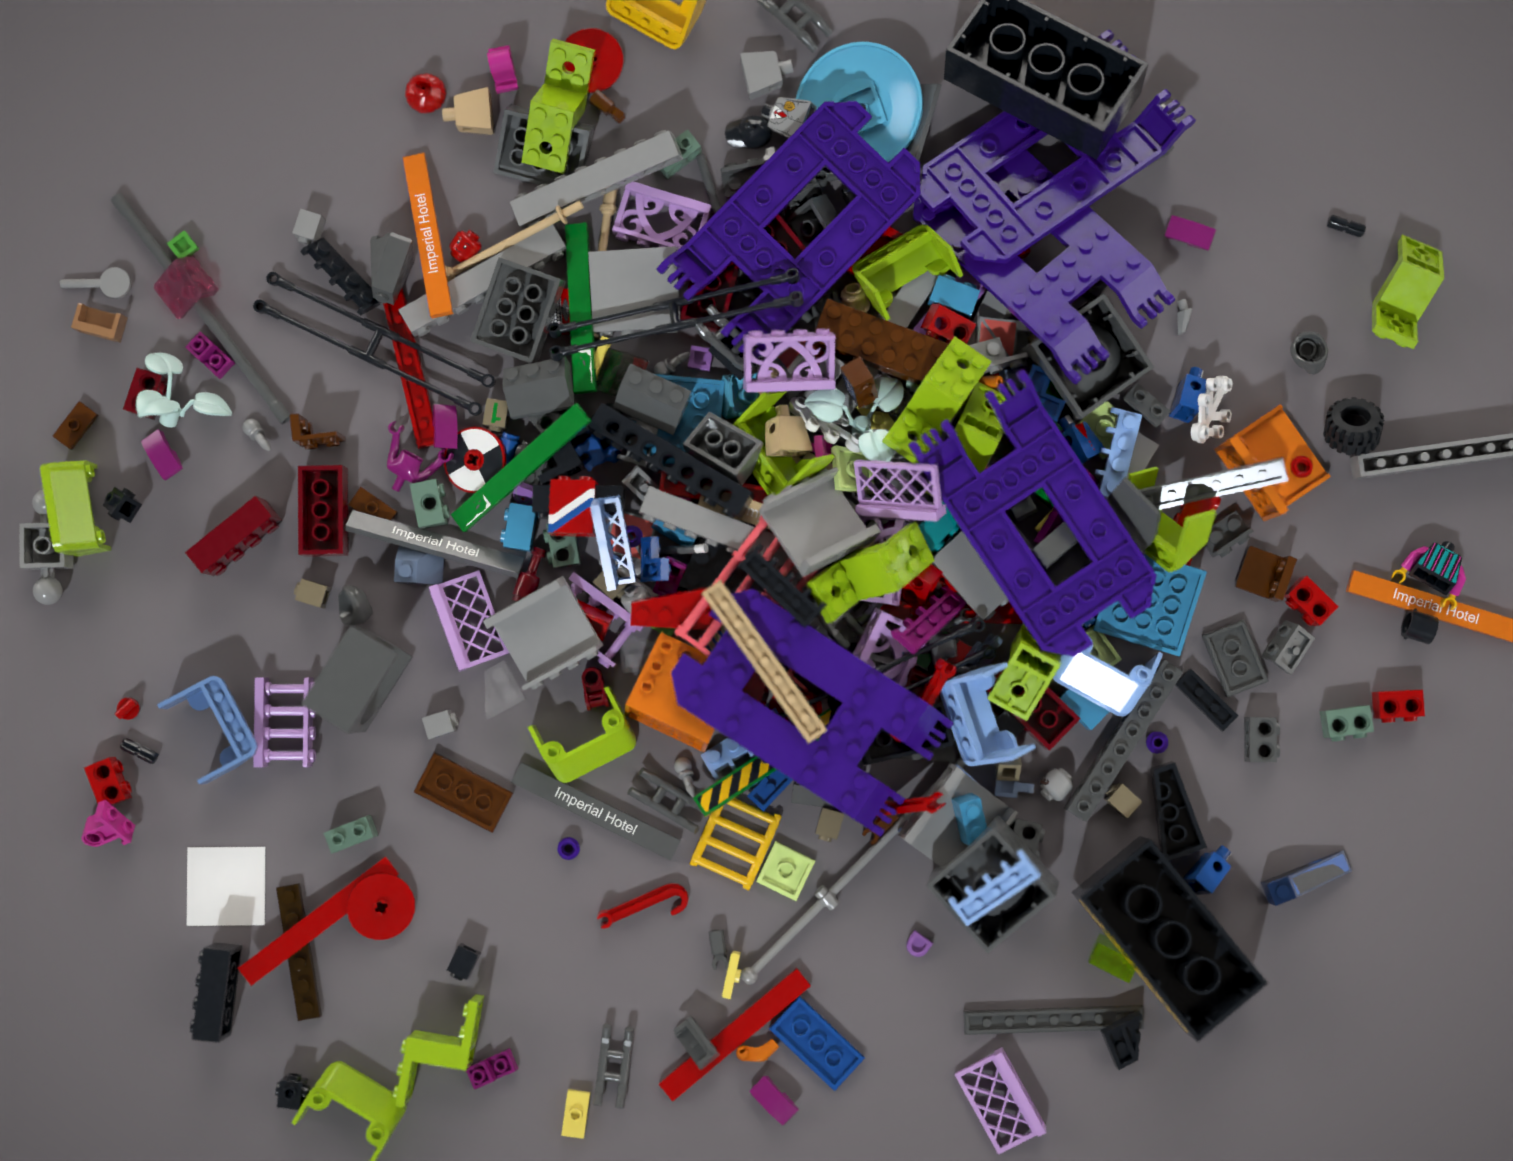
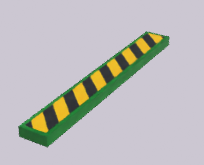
[693,708,835,817]

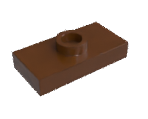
[53,401,99,450]
[348,487,398,521]

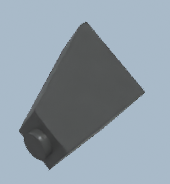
[370,232,414,305]

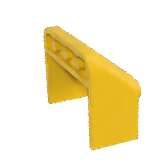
[606,0,706,49]

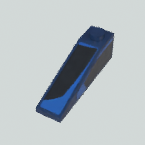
[1260,850,1352,906]

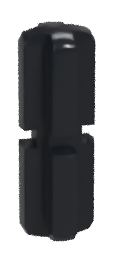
[1327,215,1366,237]
[120,738,159,764]

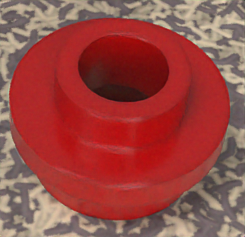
[1290,456,1313,478]

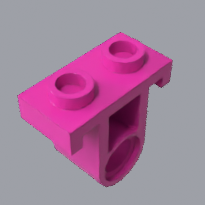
[487,45,519,94]
[81,800,135,847]

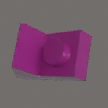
[652,556,687,596]

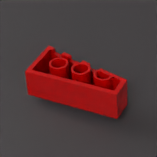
[630,586,721,631]

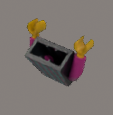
[1391,541,1466,610]

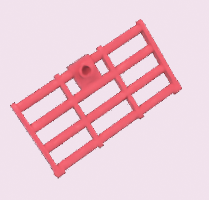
[674,515,819,657]

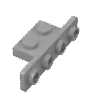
[960,337,1028,376]

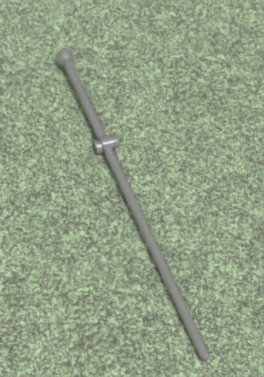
[740,757,966,985]

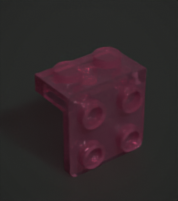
[154,256,219,319]

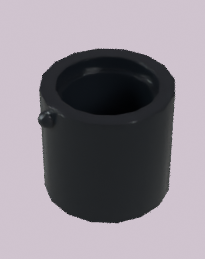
[1401,608,1439,644]

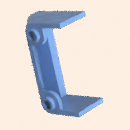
[157,676,258,784]

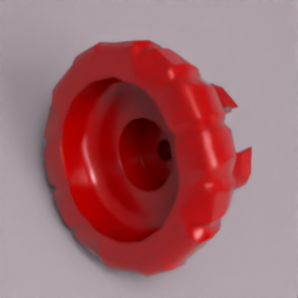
[405,73,446,114]

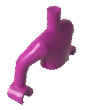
[387,421,454,492]

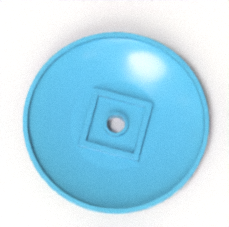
[796,42,923,163]

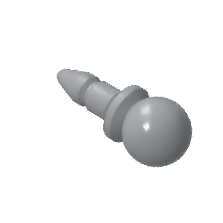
[654,352,690,375]
[242,419,271,451]
[674,757,695,797]

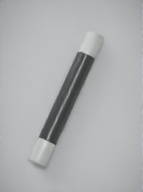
[659,544,708,556]

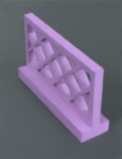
[854,460,946,521]
[429,570,509,672]
[955,1047,1046,1155]

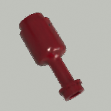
[512,547,546,602]

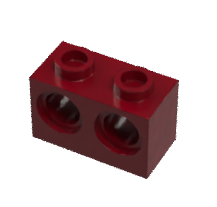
[123,368,168,420]

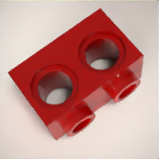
[920,304,976,344]
[900,564,943,609]
[1284,575,1339,626]
[1372,690,1425,723]
[84,757,132,806]

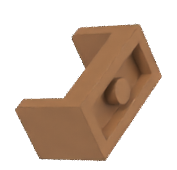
[71,303,128,343]

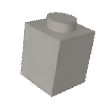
[292,208,326,245]
[422,710,459,739]

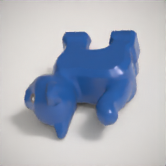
[574,430,621,472]

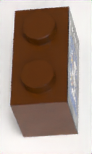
[840,357,878,408]

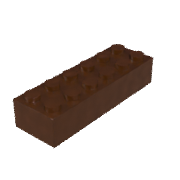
[813,298,949,385]

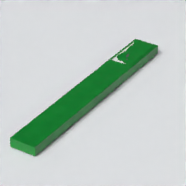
[565,222,597,394]
[451,404,591,532]

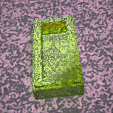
[1088,942,1135,983]

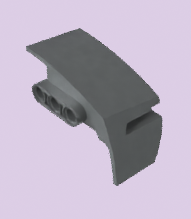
[1031,477,1160,587]

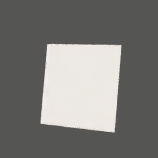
[187,847,265,926]

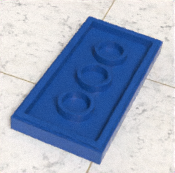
[769,996,865,1091]

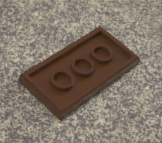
[414,752,514,833]

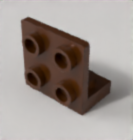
[290,414,345,450]
[1235,546,1297,602]

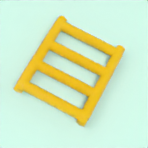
[689,798,782,891]

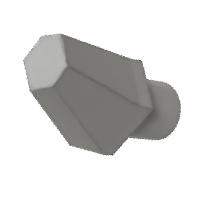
[1177,299,1193,335]

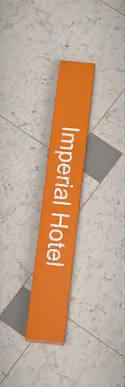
[403,153,453,319]
[1346,570,1513,643]

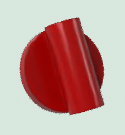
[114,698,140,720]

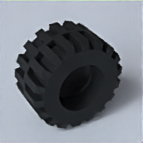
[1323,397,1384,456]

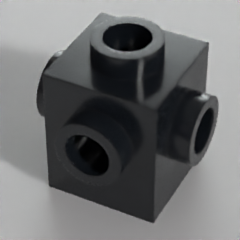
[103,487,142,523]
[275,1073,310,1110]

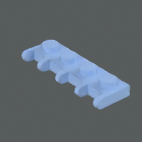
[1095,407,1142,497]
[701,708,779,781]
[948,850,1041,926]

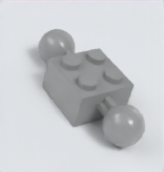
[20,489,74,605]

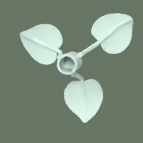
[136,353,232,427]
[804,377,904,469]

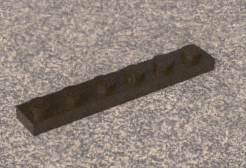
[276,883,322,1021]

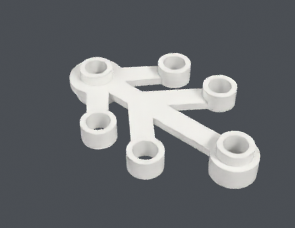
[1191,376,1233,443]
[789,397,861,453]

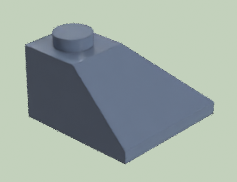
[394,546,444,585]

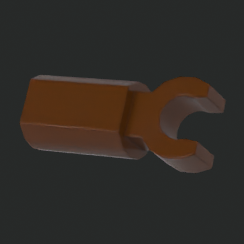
[589,90,626,124]
[862,815,899,844]

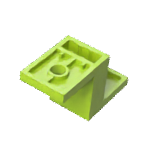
[521,39,595,174]
[1372,234,1444,349]
[882,337,992,464]
[925,382,1006,501]
[806,521,935,623]
[987,623,1061,721]
[393,994,484,1107]

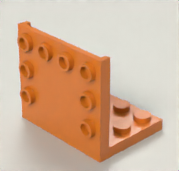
[1214,404,1331,521]
[625,632,715,753]

